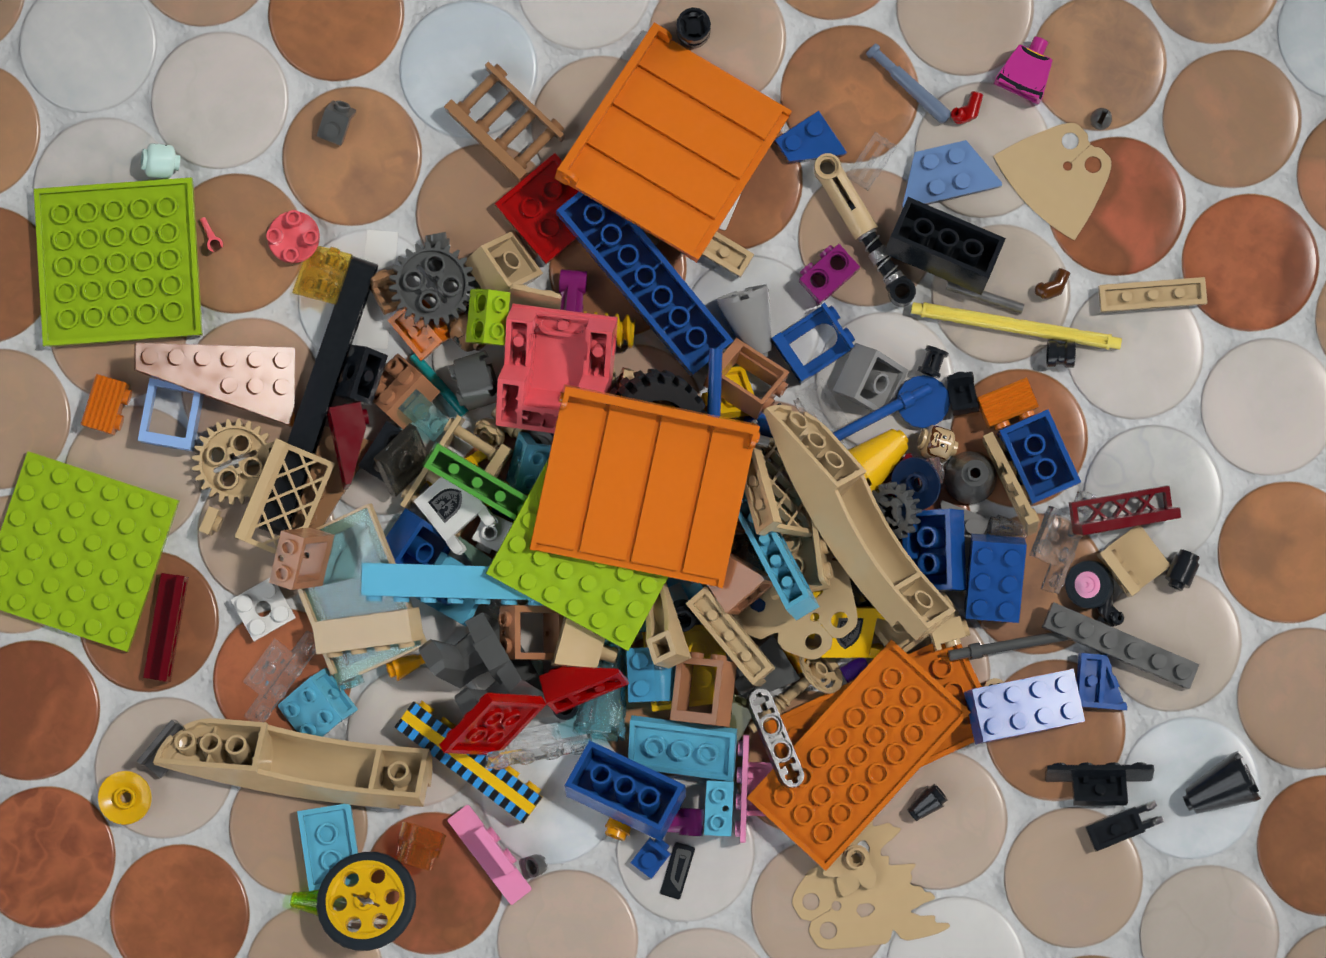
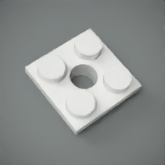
[231,578,296,642]

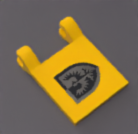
[821,606,885,659]

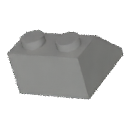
[833,343,908,412]

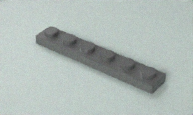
[1042,602,1199,689]

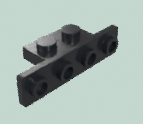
[1045,762,1155,806]

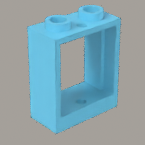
[704,780,734,836]

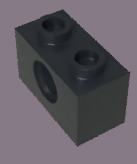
[334,345,388,406]

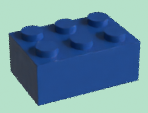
[997,409,1081,506]
[902,509,966,592]
[964,533,1027,623]

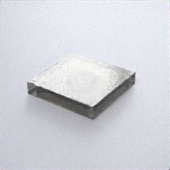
[374,423,428,497]

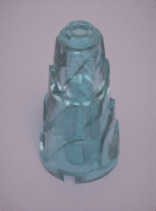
[572,639,627,741]

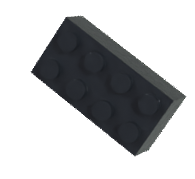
[884,197,1006,295]

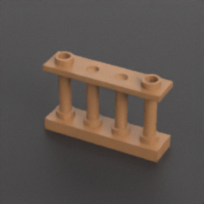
[444,61,565,182]

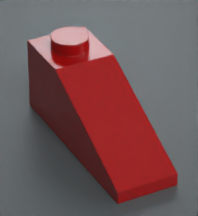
[539,666,629,714]

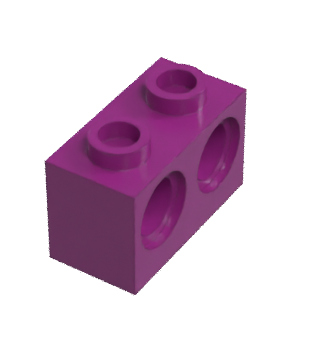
[799,244,860,305]

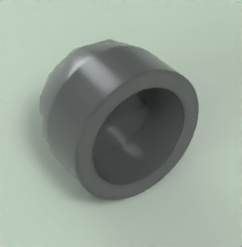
[1090,108,1112,130]
[524,854,548,877]

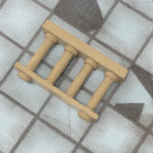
[400,415,514,537]

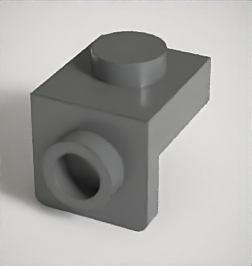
[317,101,356,146]

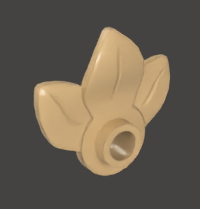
[823,845,877,897]

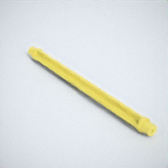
[911,302,1122,350]

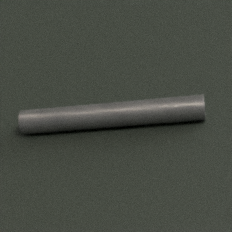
[946,281,1024,314]

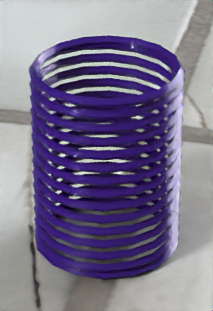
[839,658,868,683]

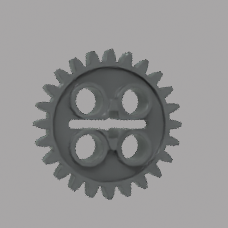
[389,241,475,328]

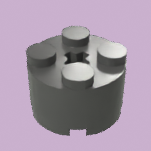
[449,350,498,411]

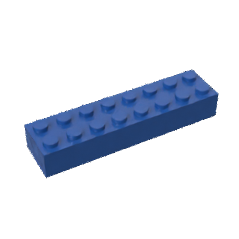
[556,192,734,376]

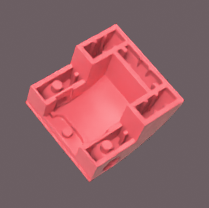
[496,303,618,433]

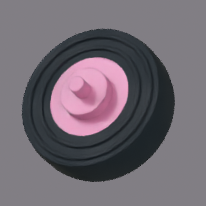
[1065,561,1114,609]

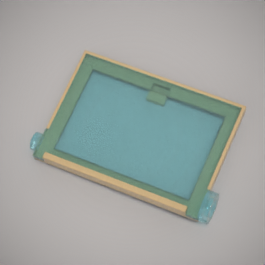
[297,503,427,692]

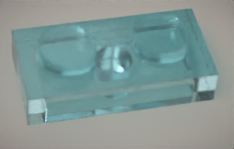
[398,389,449,442]

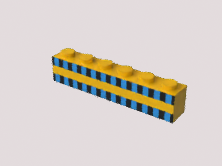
[394,701,543,823]

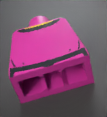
[993,36,1053,105]

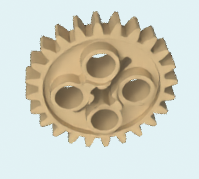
[192,418,274,505]

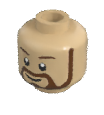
[917,425,958,463]

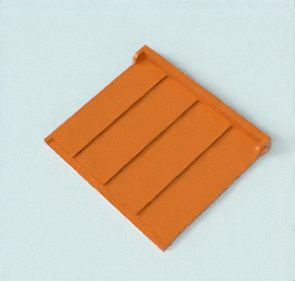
[555,22,792,263]
[529,384,760,588]

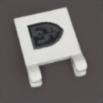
[414,477,499,555]

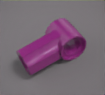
[559,269,587,313]
[667,808,704,836]

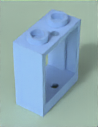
[138,378,204,452]

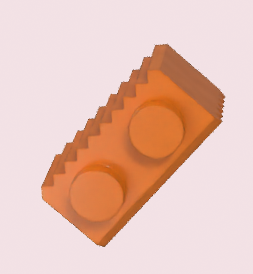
[81,374,132,435]
[977,377,1039,431]

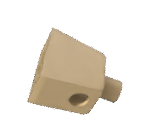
[551,617,618,668]

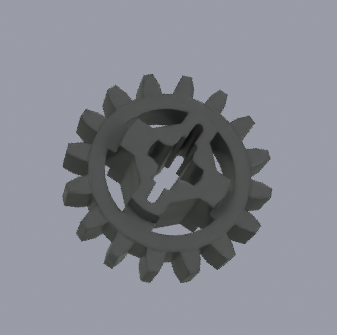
[872,482,922,539]

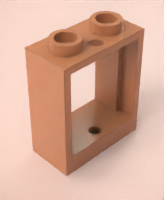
[703,338,789,420]
[269,527,334,590]
[498,605,564,661]
[670,652,737,727]

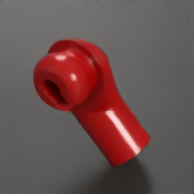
[951,91,984,124]

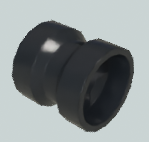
[1046,341,1076,368]

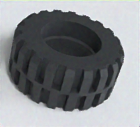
[609,369,708,414]

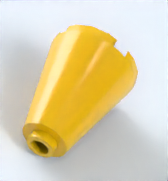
[848,429,909,492]

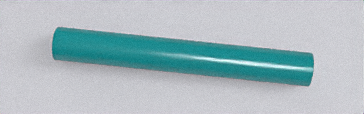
[409,353,469,417]

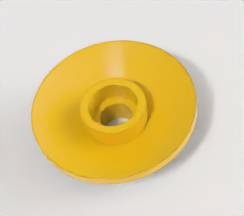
[98,771,152,825]

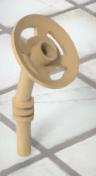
[747,646,843,733]

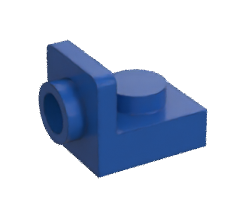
[630,837,671,879]

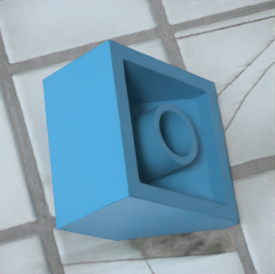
[626,647,676,703]

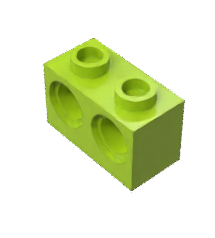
[465,289,511,346]

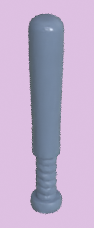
[866,43,951,123]

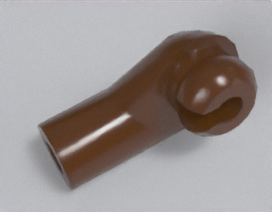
[1035,268,1071,300]

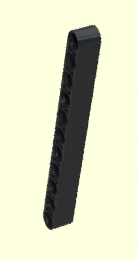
[259,256,378,536]

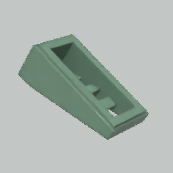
[457,536,493,566]

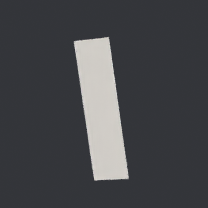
[356,229,398,349]

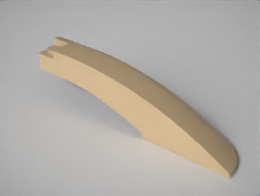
[764,405,956,641]
[153,718,432,809]

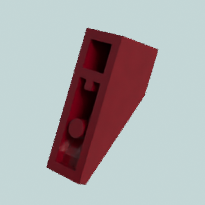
[327,402,369,490]

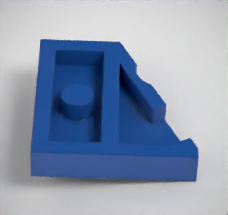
[775,111,847,163]
[1077,653,1128,710]

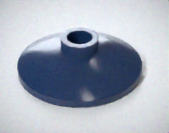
[891,457,941,510]

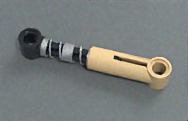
[814,153,916,307]

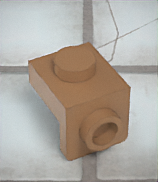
[370,269,400,315]

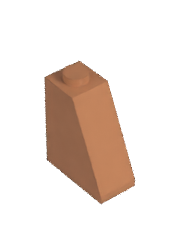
[708,552,773,615]

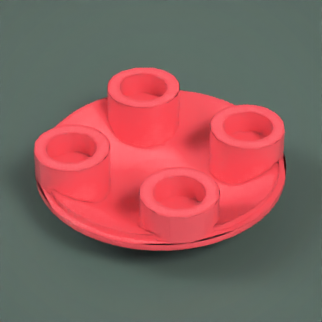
[266,210,320,263]

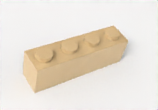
[312,607,424,658]

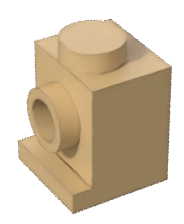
[930,616,970,652]

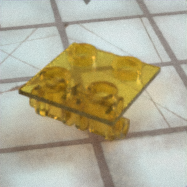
[292,246,353,305]

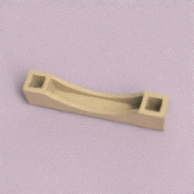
[646,582,691,669]

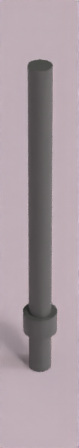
[948,632,1070,661]

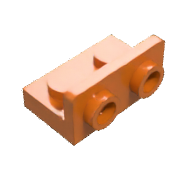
[388,299,451,361]

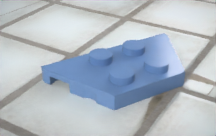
[902,140,1002,209]

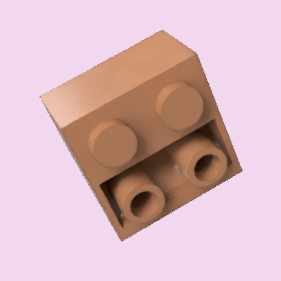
[373,353,440,430]

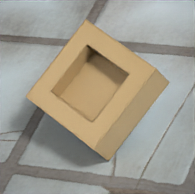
[199,506,223,536]

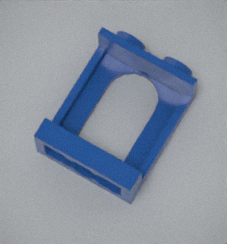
[772,302,855,384]

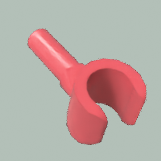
[200,217,224,252]

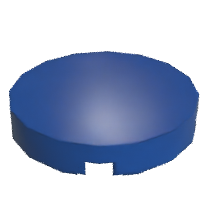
[897,375,950,429]

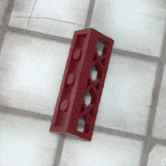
[1068,485,1181,535]
[143,573,189,682]

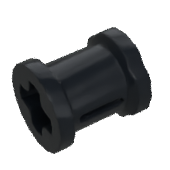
[917,345,949,378]

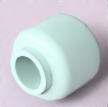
[141,143,180,179]

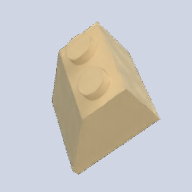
[465,230,543,292]

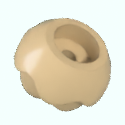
[474,418,505,447]

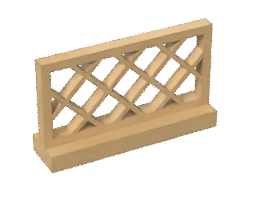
[234,438,335,558]
[744,438,813,538]

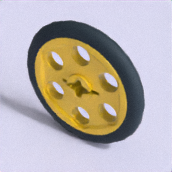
[316,852,416,951]

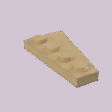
[983,432,1040,536]

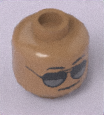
[450,312,485,352]

